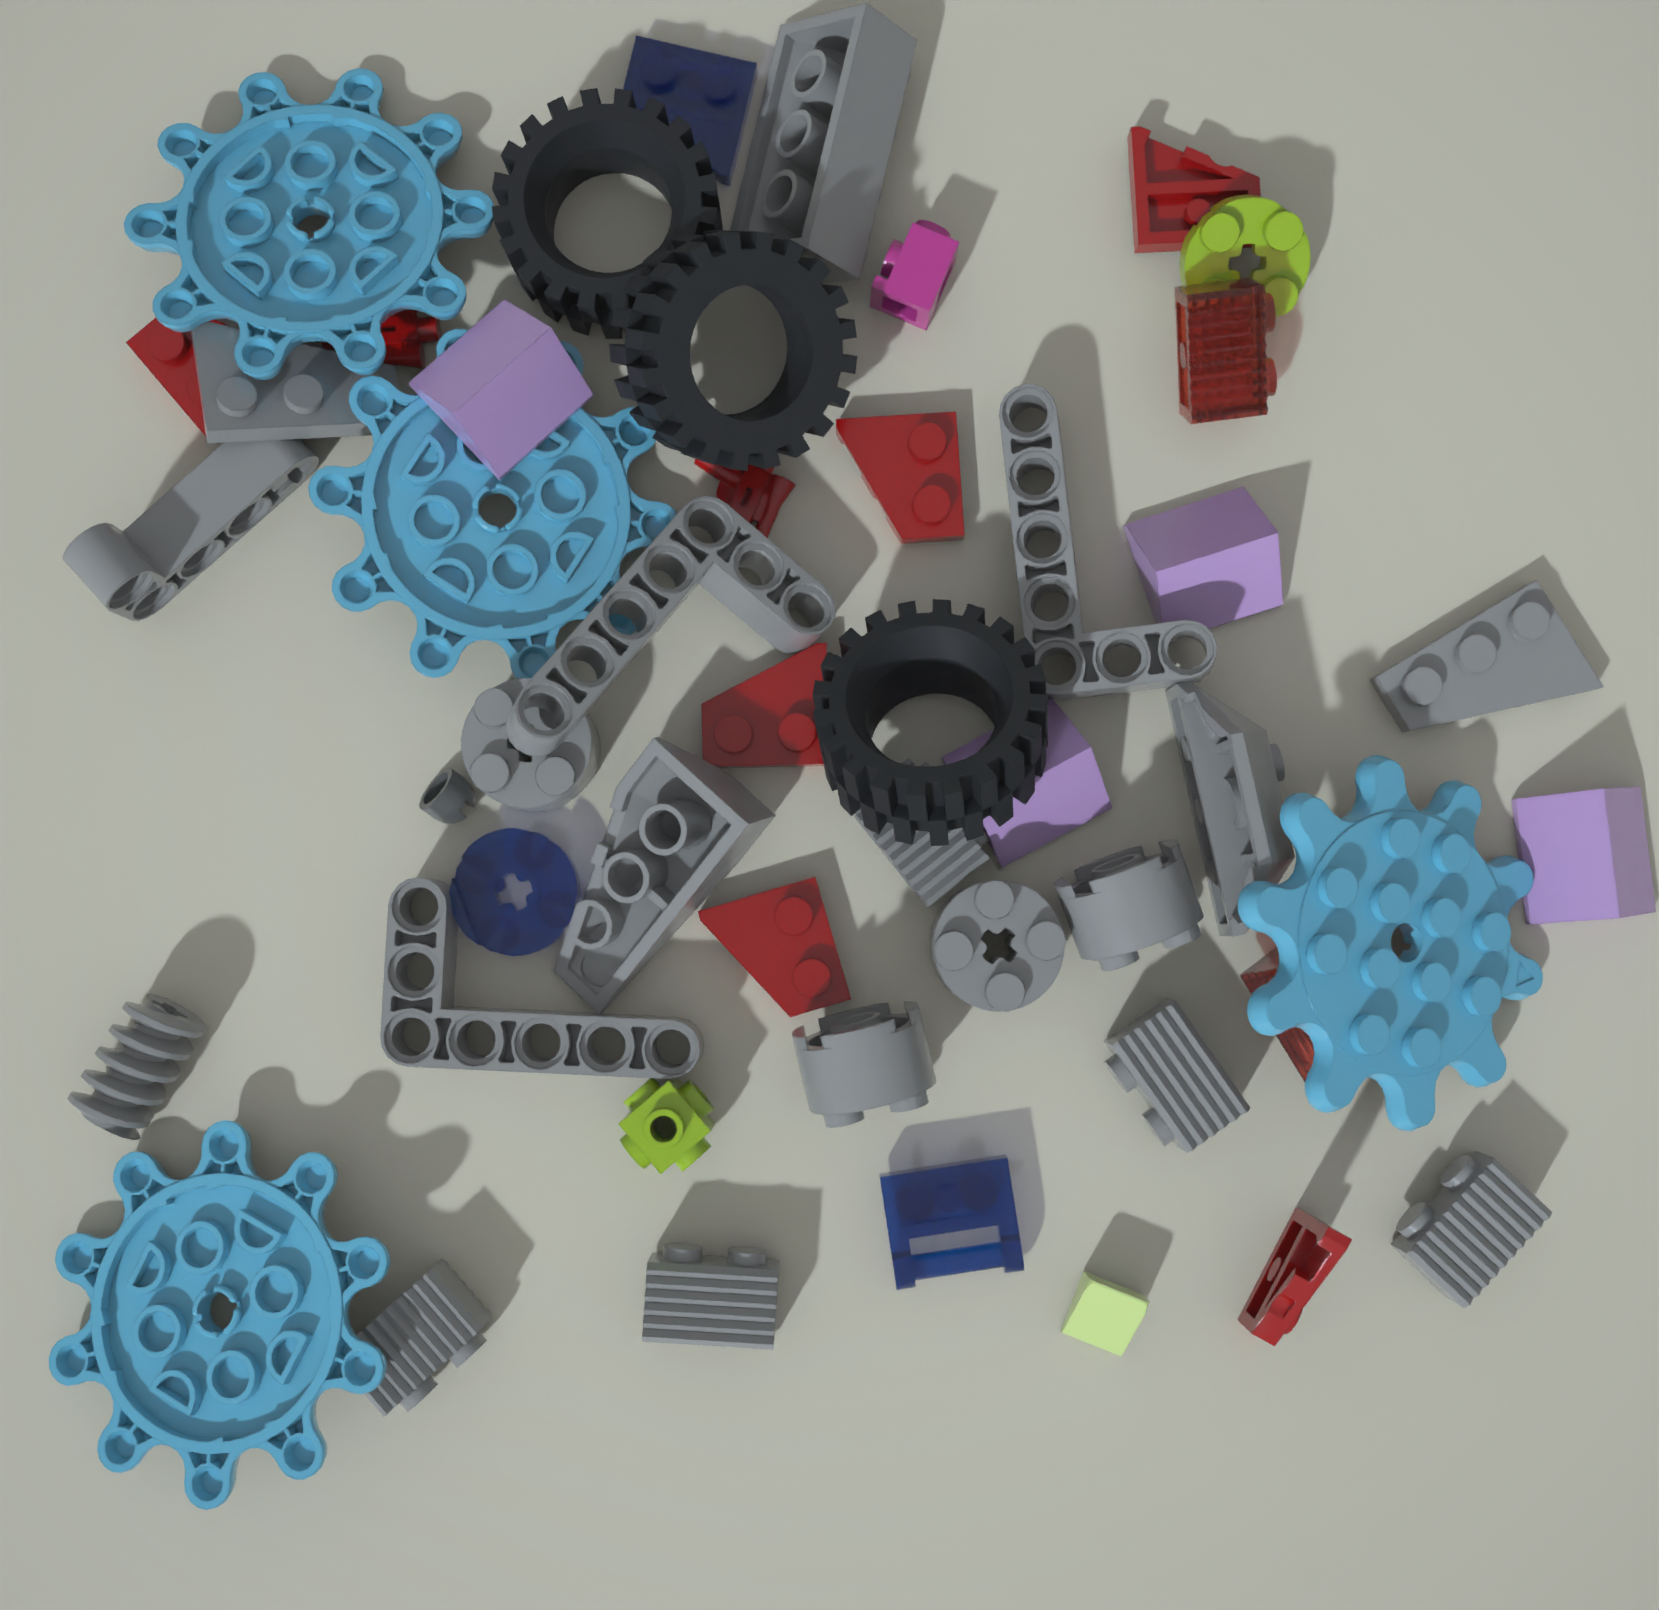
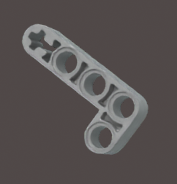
[63,439,319,621]

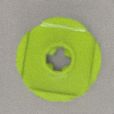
[1179,195,1311,328]

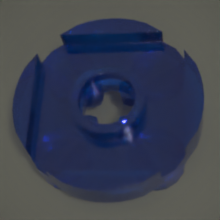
[449,828,581,956]

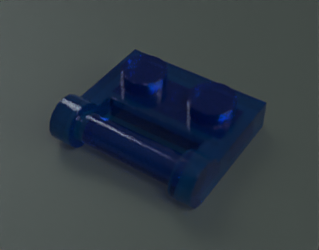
[879,1154,1024,1290]

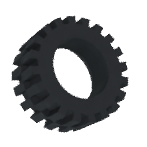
[492,88,723,339]
[609,230,857,471]
[812,599,1048,846]

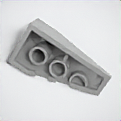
[554,737,776,1014]

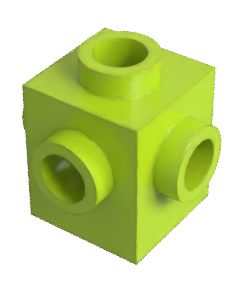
[618,1078,715,1174]

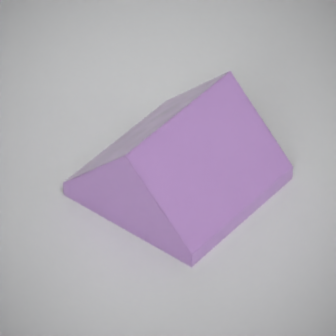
[409,299,593,481]
[1123,487,1283,629]
[941,698,1113,868]
[1511,787,1656,924]

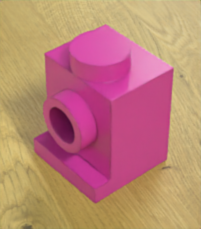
[870,220,959,331]

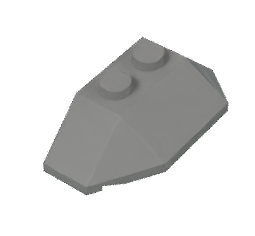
[1165,681,1295,937]

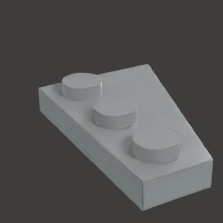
[191,321,400,444]
[1370,580,1604,733]

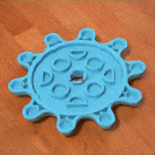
[124,68,494,380]
[308,329,677,679]
[1238,755,1543,1131]
[49,1120,391,1510]

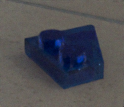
[623,35,758,186]

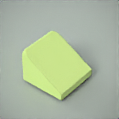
[1061,1271,1150,1357]

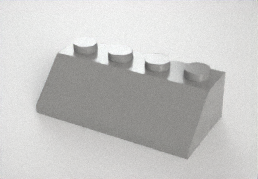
[730,3,917,284]

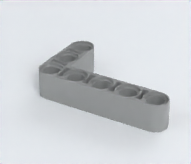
[999,384,1217,701]
[506,496,836,756]
[380,877,704,1079]

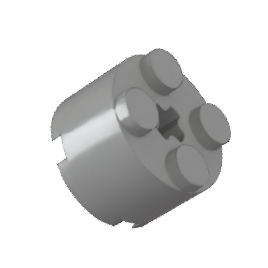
[461,678,601,812]
[1054,840,1204,971]
[930,880,1066,1012]
[792,1001,936,1128]

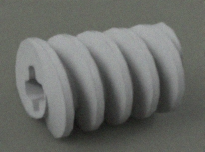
[67,994,207,1140]

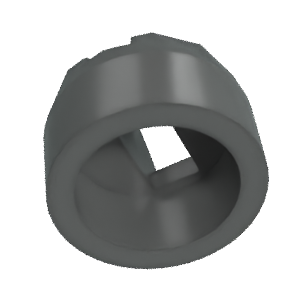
[419,767,476,824]

